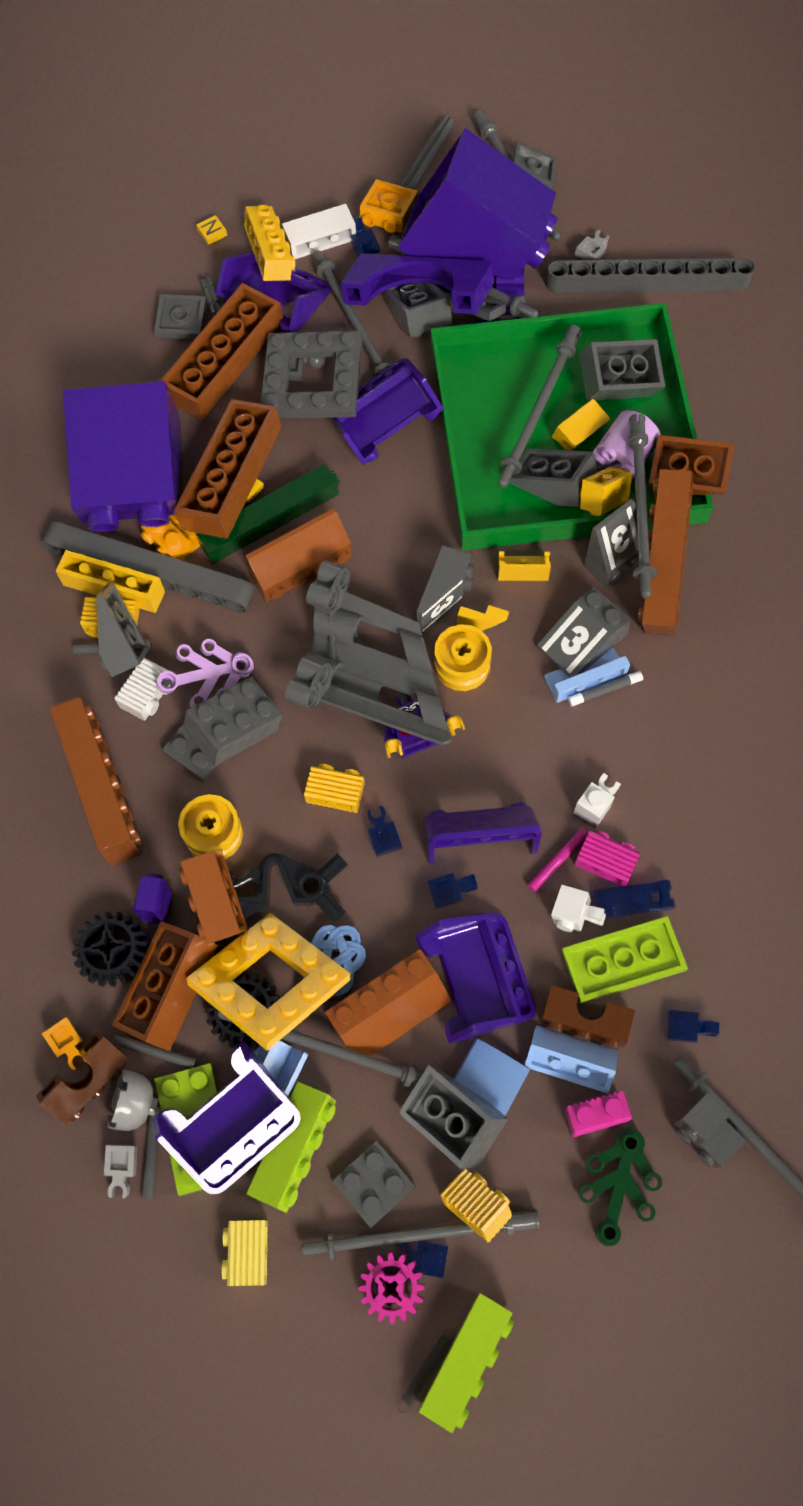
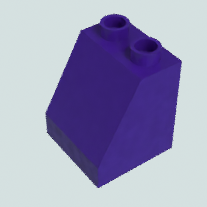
[398,128,558,279]
[63,381,182,532]

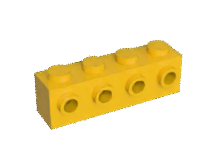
[244,205,295,281]
[56,550,165,613]

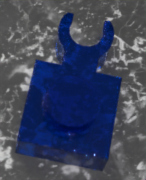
[368,806,402,857]
[396,1241,448,1278]

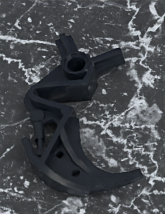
[198,853,348,957]

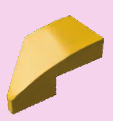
[457,605,509,631]

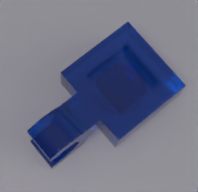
[350,215,380,257]
[427,873,478,909]
[667,1010,720,1043]

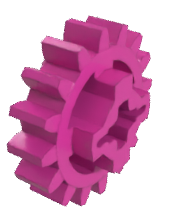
[358,1252,426,1324]

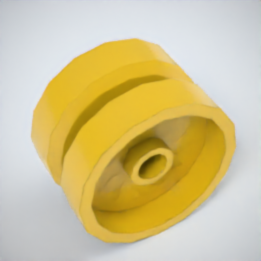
[434,624,492,691]
[178,794,243,860]

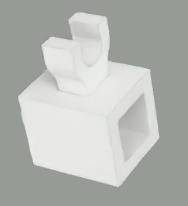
[574,773,621,828]
[551,885,606,932]

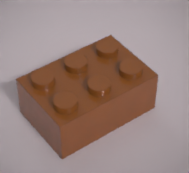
[179,850,248,944]

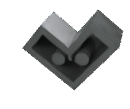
[673,1093,746,1168]

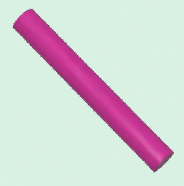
[527,827,588,892]

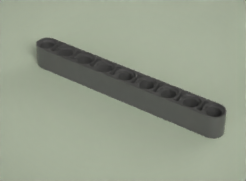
[546,258,755,293]
[41,522,255,613]

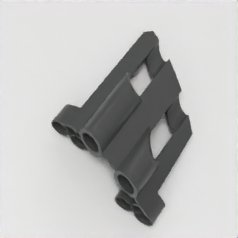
[285,560,451,746]

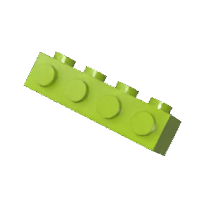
[247,1082,336,1213]
[419,1293,514,1433]

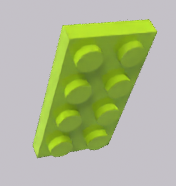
[561,916,688,1004]
[155,1063,218,1196]

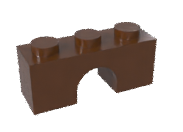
[540,985,635,1050]
[36,1031,128,1126]

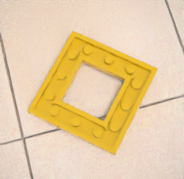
[187,913,350,1051]

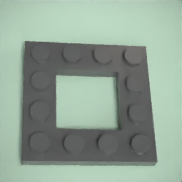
[261,331,363,419]

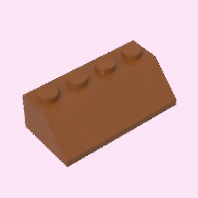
[245,508,352,603]
[112,921,218,1051]
[325,949,452,1066]

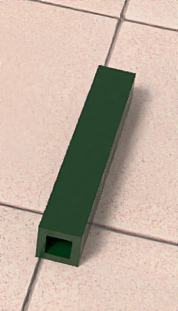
[196,464,340,565]

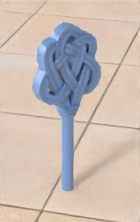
[254,925,367,1058]

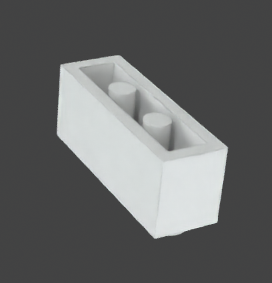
[282,204,356,259]

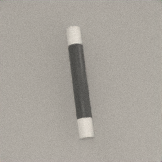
[568,670,643,707]

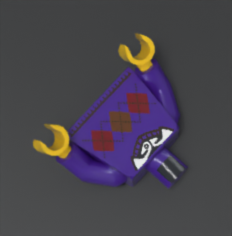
[383,693,465,758]

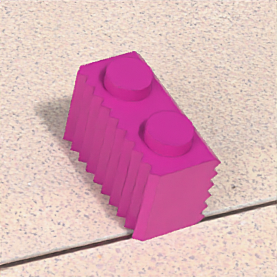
[575,831,641,888]
[564,1090,632,1138]

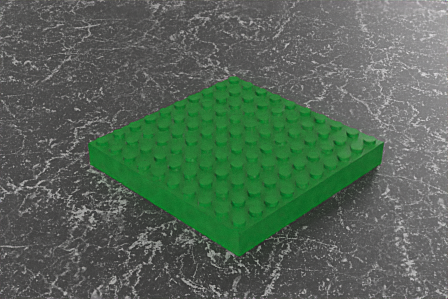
[431,303,713,551]

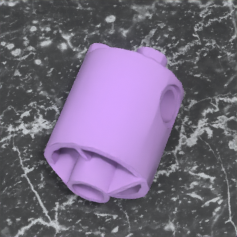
[593,410,661,481]

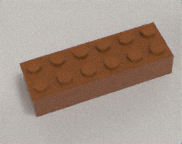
[161,283,283,421]
[174,399,282,539]
[638,469,693,636]
[50,697,143,866]

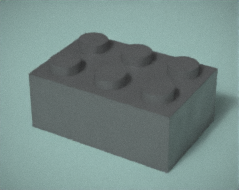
[579,339,665,401]
[183,677,283,767]

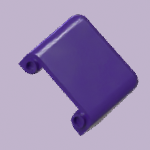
[215,251,331,333]
[332,358,444,465]
[425,803,542,864]
[415,913,536,1044]
[152,1041,300,1194]

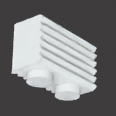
[115,658,171,721]

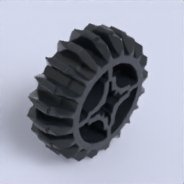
[72,912,149,987]
[205,971,281,1048]

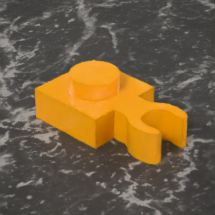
[42,1017,86,1070]

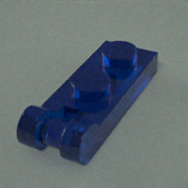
[593,880,675,918]

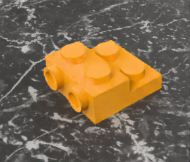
[360,179,418,233]
[140,515,200,560]

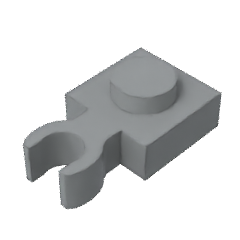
[574,230,610,260]
[104,1144,138,1198]

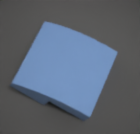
[453,1038,530,1116]

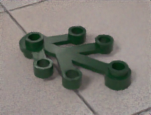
[578,1128,662,1246]

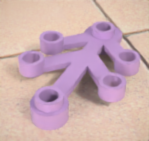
[156,639,254,708]

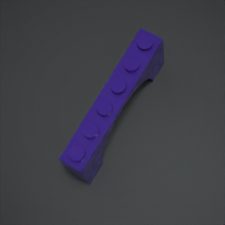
[341,253,494,314]

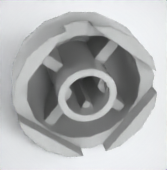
[107,1069,158,1131]

